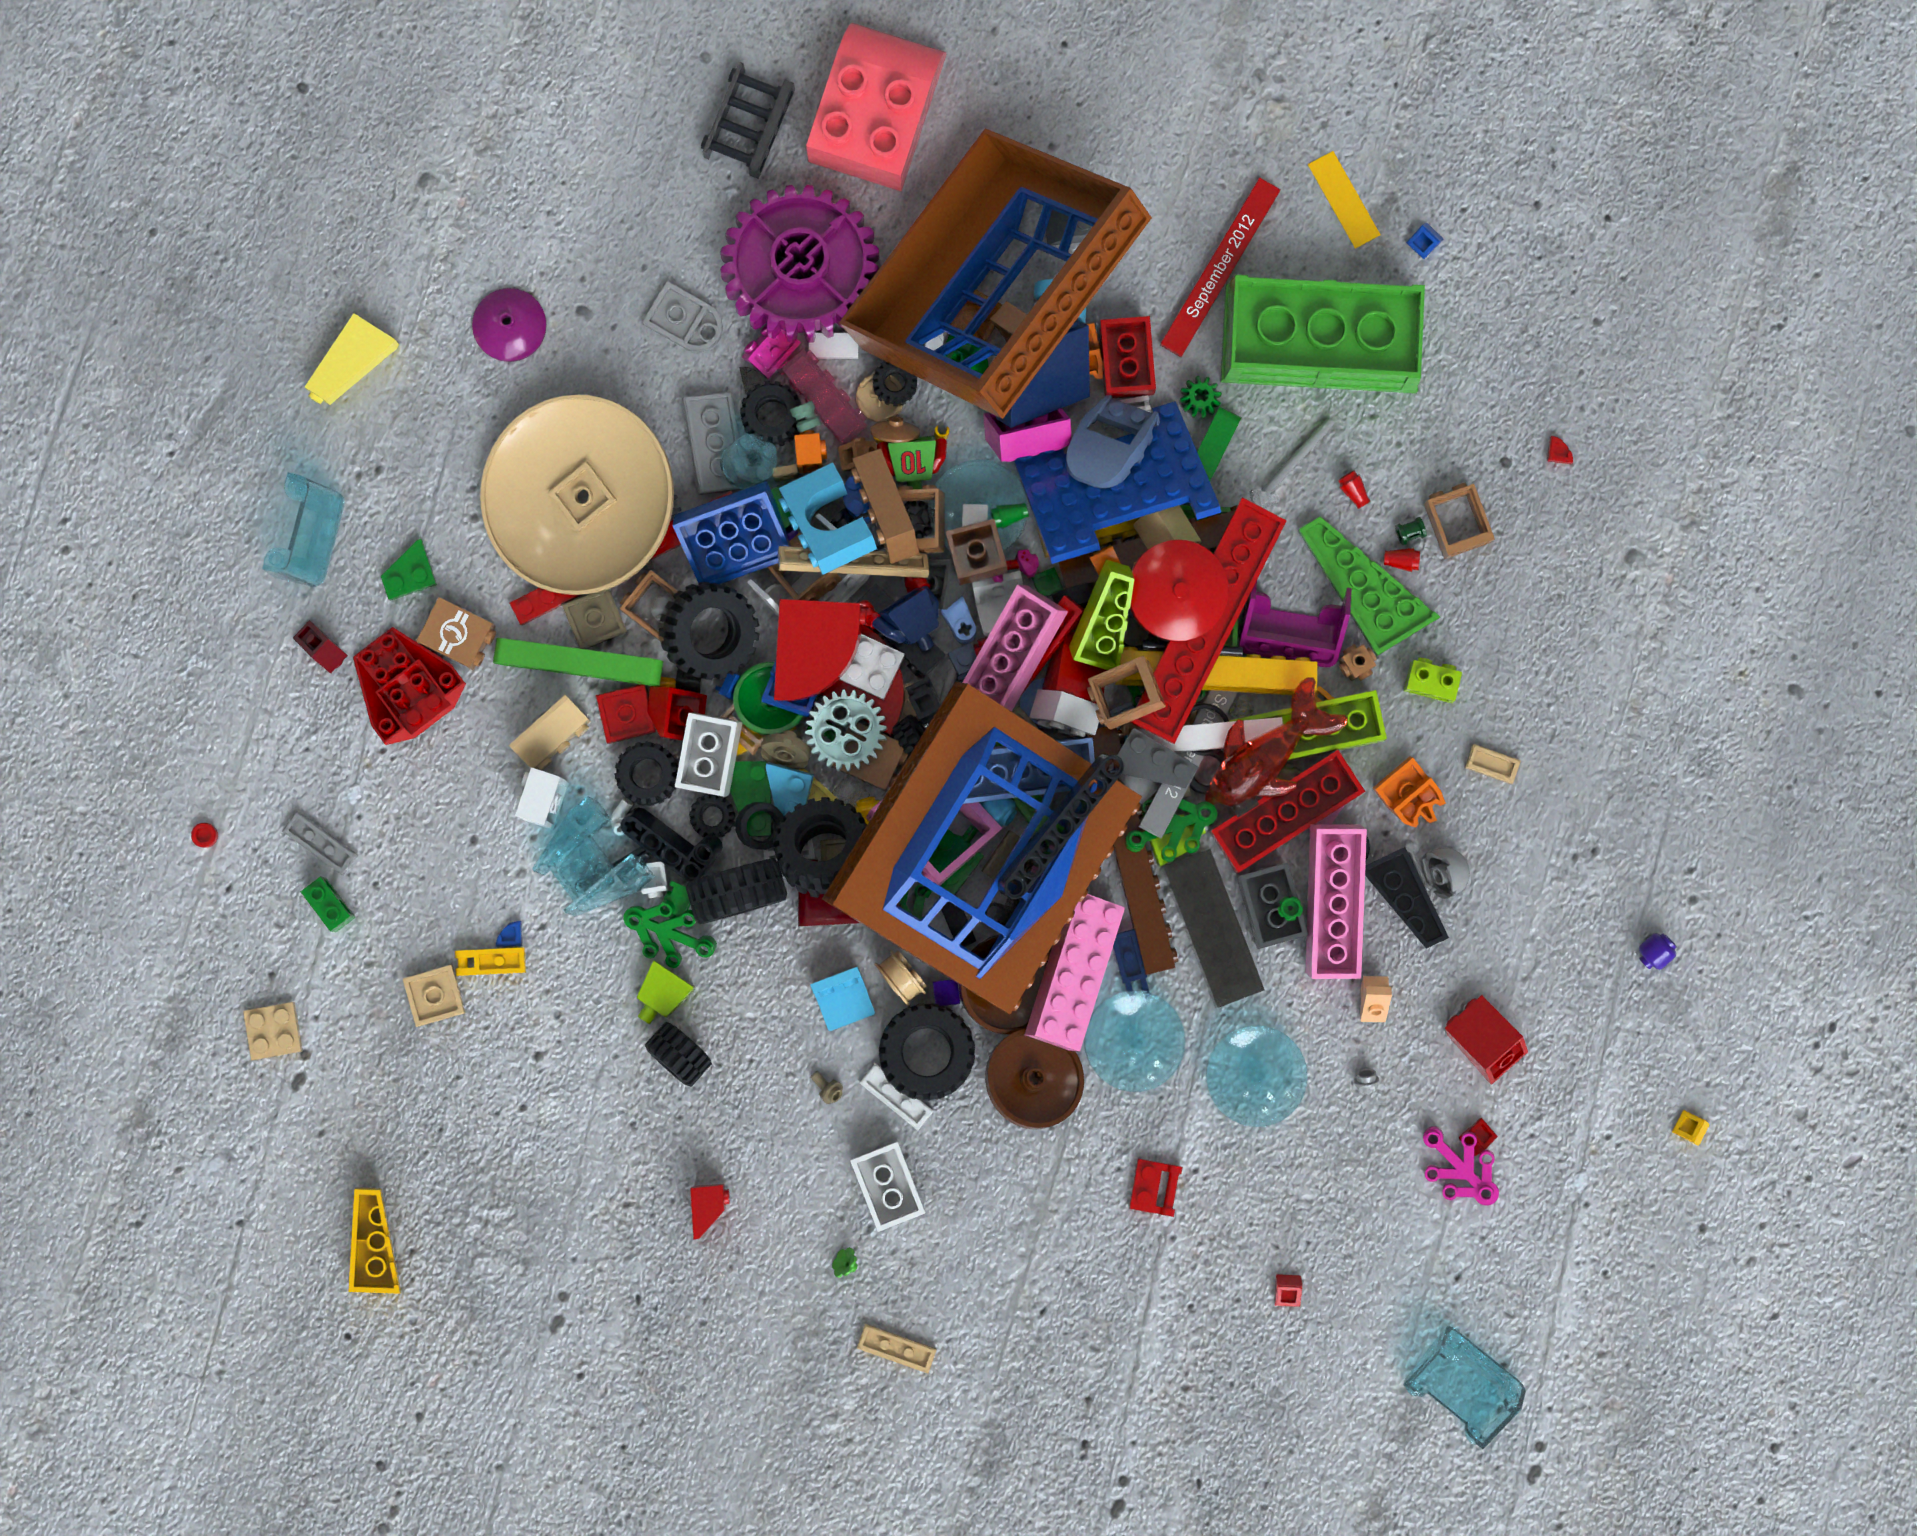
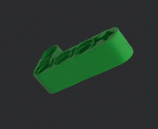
[1197,407,1242,481]

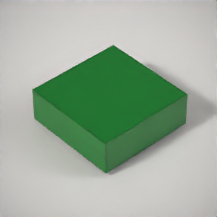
[1031,567,1064,597]

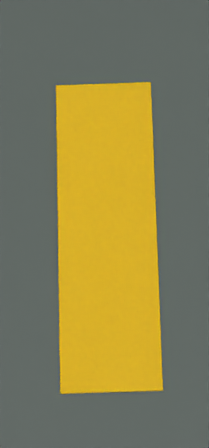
[1308,151,1381,249]

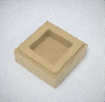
[772,464,799,482]

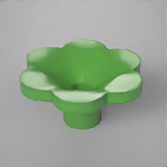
[832,1247,858,1278]

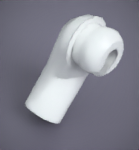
[611,797,633,836]

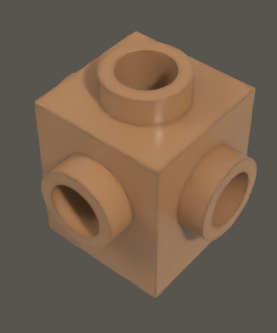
[838,437,877,471]
[1338,644,1377,681]

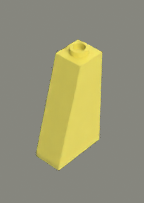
[305,313,399,405]

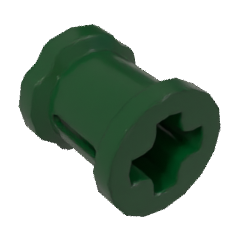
[1395,517,1427,545]

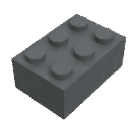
[1237,863,1308,949]

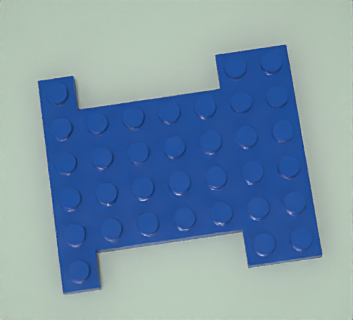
[1013,401,1221,564]

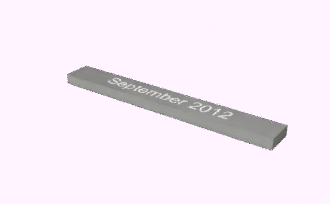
[1139,690,1238,838]

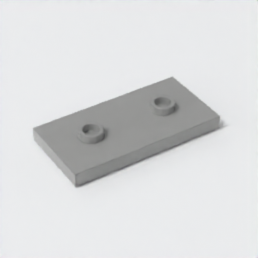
[682,391,748,495]

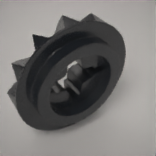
[904,501,935,539]

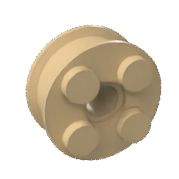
[874,950,927,1007]

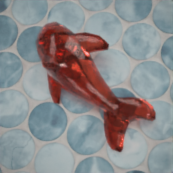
[1205,677,1348,806]

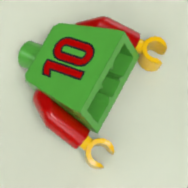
[873,425,950,490]

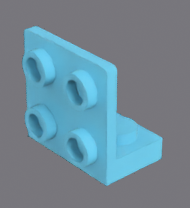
[810,967,875,1031]

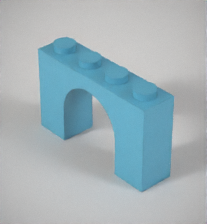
[778,462,877,575]

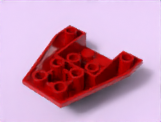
[353,627,466,745]

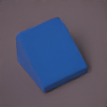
[1406,223,1443,259]

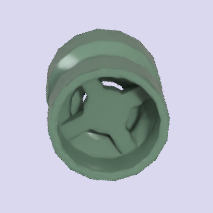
[790,400,822,433]

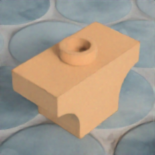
[1360,976,1392,1022]

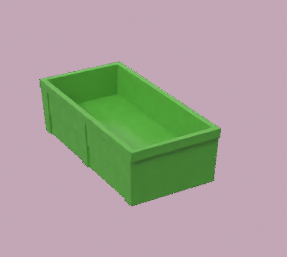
[1220,275,1425,393]

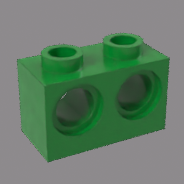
[300,876,356,933]

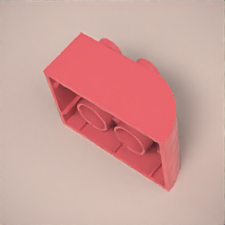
[806,23,946,192]

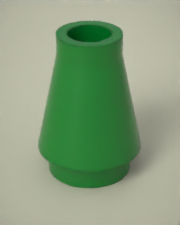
[990,503,1029,529]

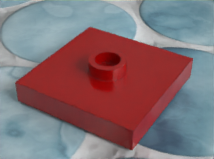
[596,684,656,744]

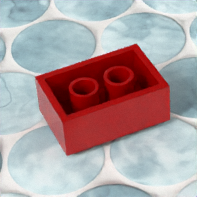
[1099,316,1156,398]

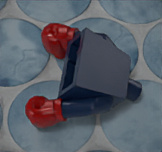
[858,577,939,651]

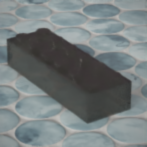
[1161,849,1265,1008]

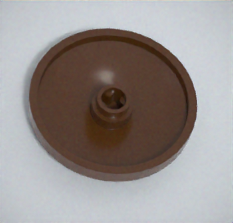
[959,934,1050,1034]
[985,1029,1084,1130]

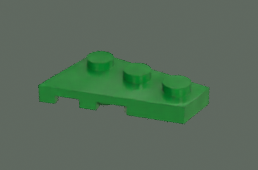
[730,761,772,837]

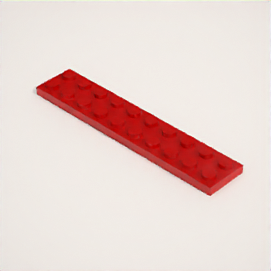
[1131,497,1287,744]

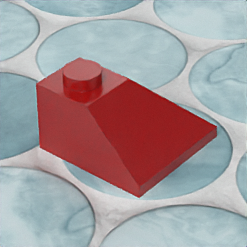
[647,687,707,741]
[690,1184,730,1240]

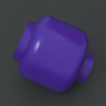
[1639,933,1677,970]

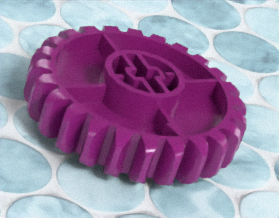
[720,185,880,343]

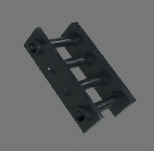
[701,62,795,179]

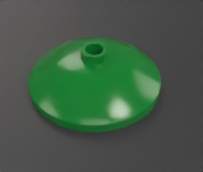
[733,662,804,735]

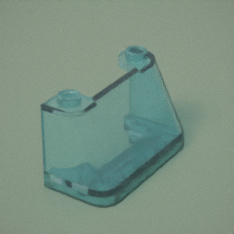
[262,472,345,587]
[1403,1326,1526,1449]

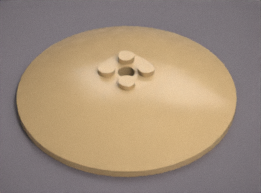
[480,395,674,595]

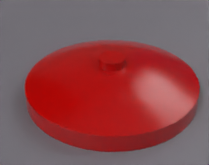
[1130,540,1228,641]

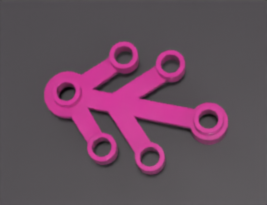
[1423,1126,1499,1206]

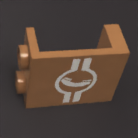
[416,597,496,670]

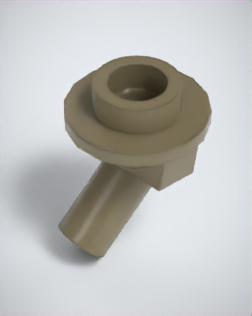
[810,1071,843,1104]

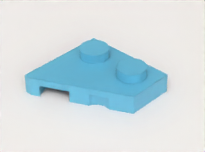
[766,762,814,816]

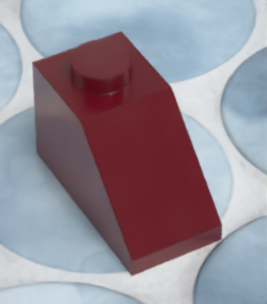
[293,620,348,674]

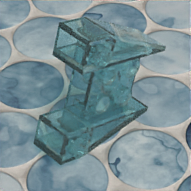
[532,796,655,917]

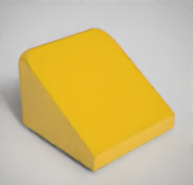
[1672,1110,1709,1146]

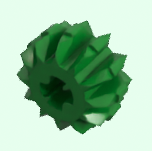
[1179,376,1222,419]

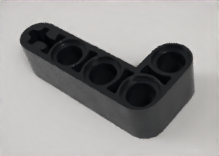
[621,807,723,882]

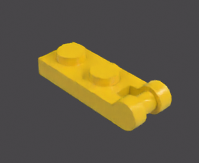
[455,947,526,976]

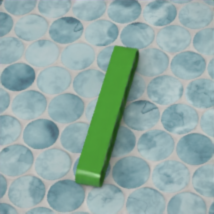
[493,638,664,686]

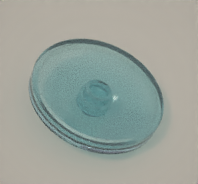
[929,460,1028,552]
[1084,991,1185,1092]
[1206,1026,1308,1127]

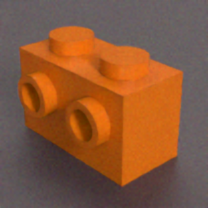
[794,430,827,474]

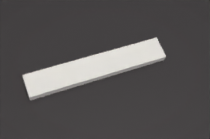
[1131,717,1284,752]

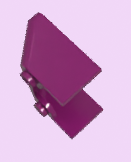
[1240,581,1352,667]

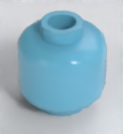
[979,798,1017,827]

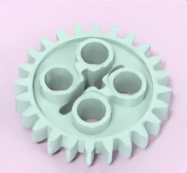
[805,689,887,772]

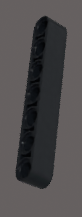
[998,754,1124,899]

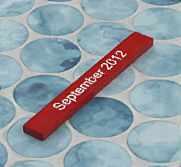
[1160,178,1281,357]

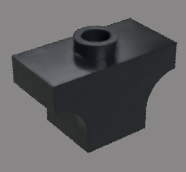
[906,677,942,729]

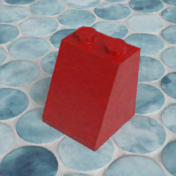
[1042,631,1108,704]
[1445,995,1528,1085]

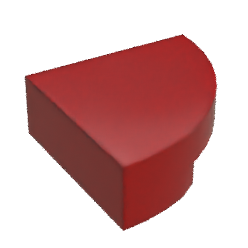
[1547,436,1573,465]

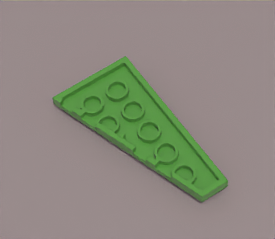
[1298,517,1440,657]

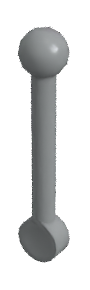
[1404,843,1431,892]

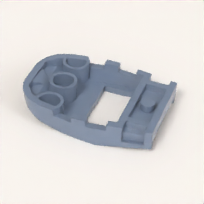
[1066,395,1160,488]

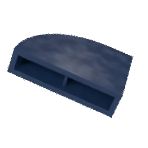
[996,319,1090,428]

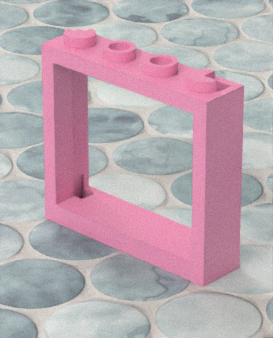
[865,799,1002,886]

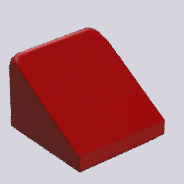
[1459,1118,1498,1156]
[1275,1274,1302,1307]

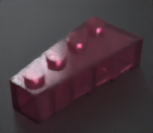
[777,349,867,445]

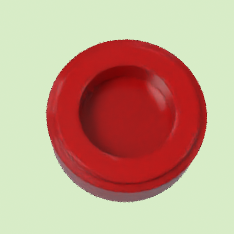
[191,823,218,848]

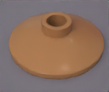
[871,416,920,443]

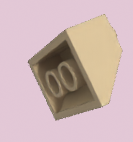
[509,695,591,771]

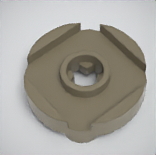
[761,730,812,770]

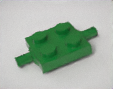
[920,825,984,898]

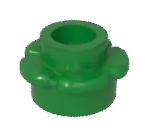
[1278,896,1303,921]

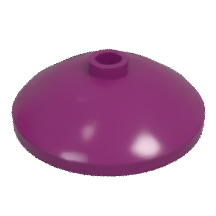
[472,288,547,362]

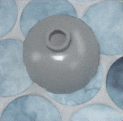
[1422,848,1470,899]

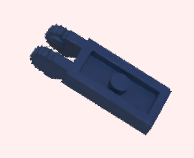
[1113,929,1150,1003]

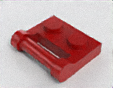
[1129,1159,1183,1217]

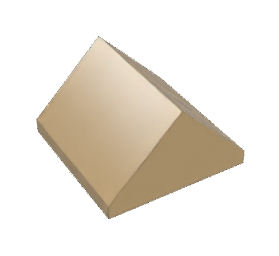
[1133,505,1201,550]

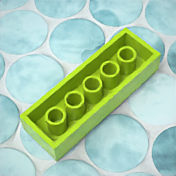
[1229,690,1387,772]

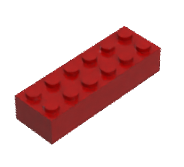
[1210,750,1365,874]

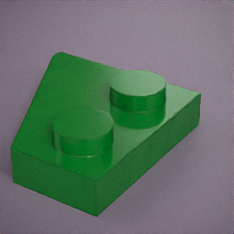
[381,539,437,601]

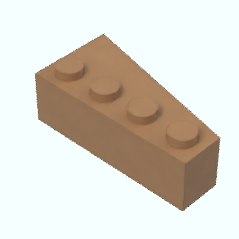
[851,449,919,564]

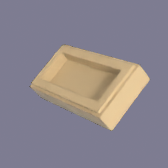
[1465,744,1521,785]

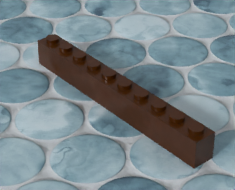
[1086,726,1178,975]

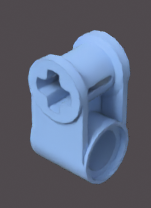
[940,596,976,644]

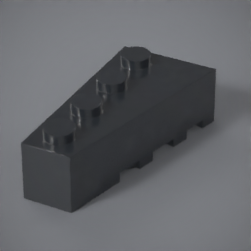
[1365,847,1449,949]

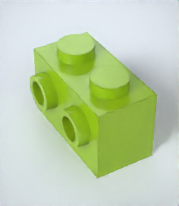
[1403,657,1462,703]

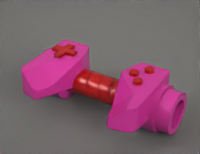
[992,549,1039,583]

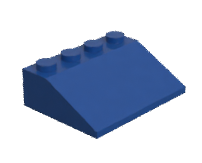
[672,481,791,584]

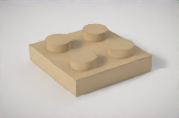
[403,965,466,1027]
[243,1002,303,1061]

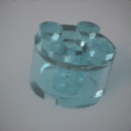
[720,434,777,489]

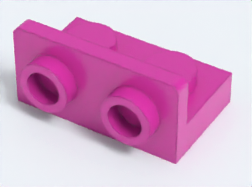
[742,324,801,379]

